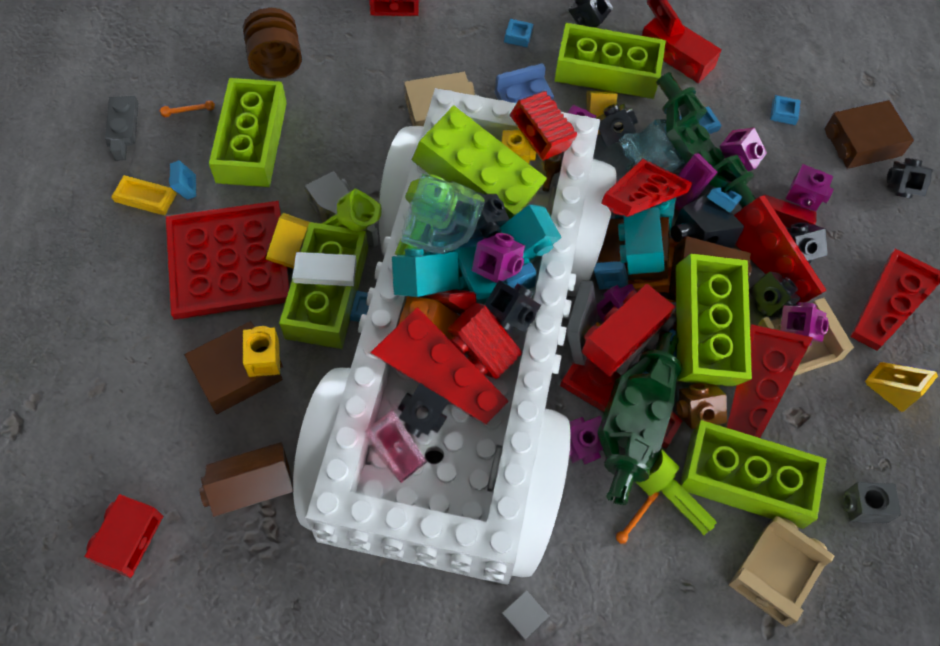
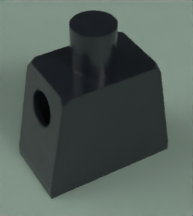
[670,194,745,248]

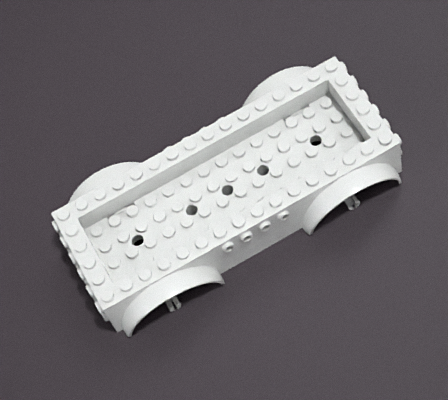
[293,88,616,585]

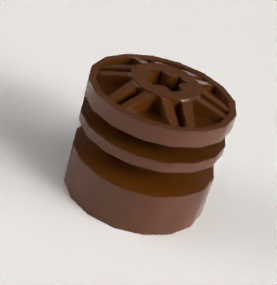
[242,7,302,79]

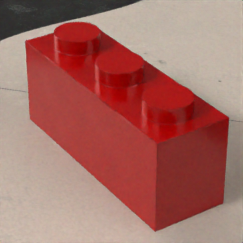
[642,17,722,84]
[582,284,675,377]

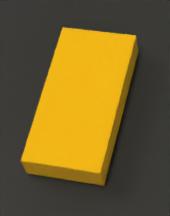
[111,175,176,216]

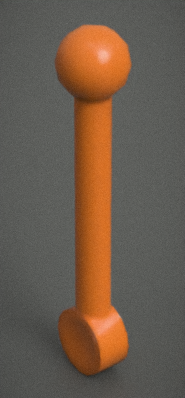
[160,100,215,118]
[616,492,660,544]

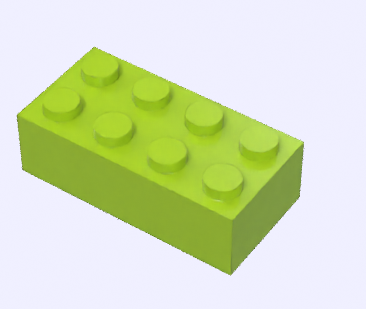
[554,23,666,99]
[209,78,287,187]
[411,105,547,219]
[279,222,368,349]
[676,254,752,386]
[680,420,827,529]

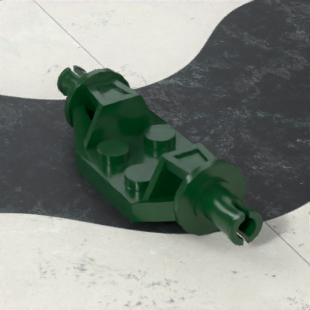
[656,72,756,209]
[597,332,682,505]

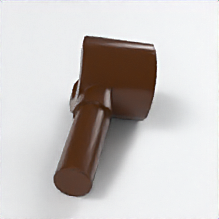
[542,154,562,192]

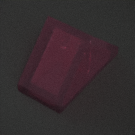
[365,410,427,483]

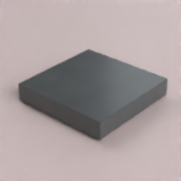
[566,280,598,365]

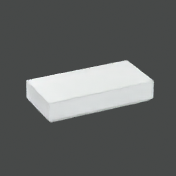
[292,252,357,286]

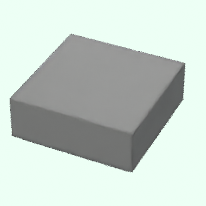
[501,590,550,641]

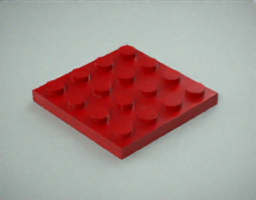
[166,201,290,320]

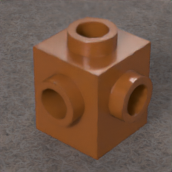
[676,383,727,429]

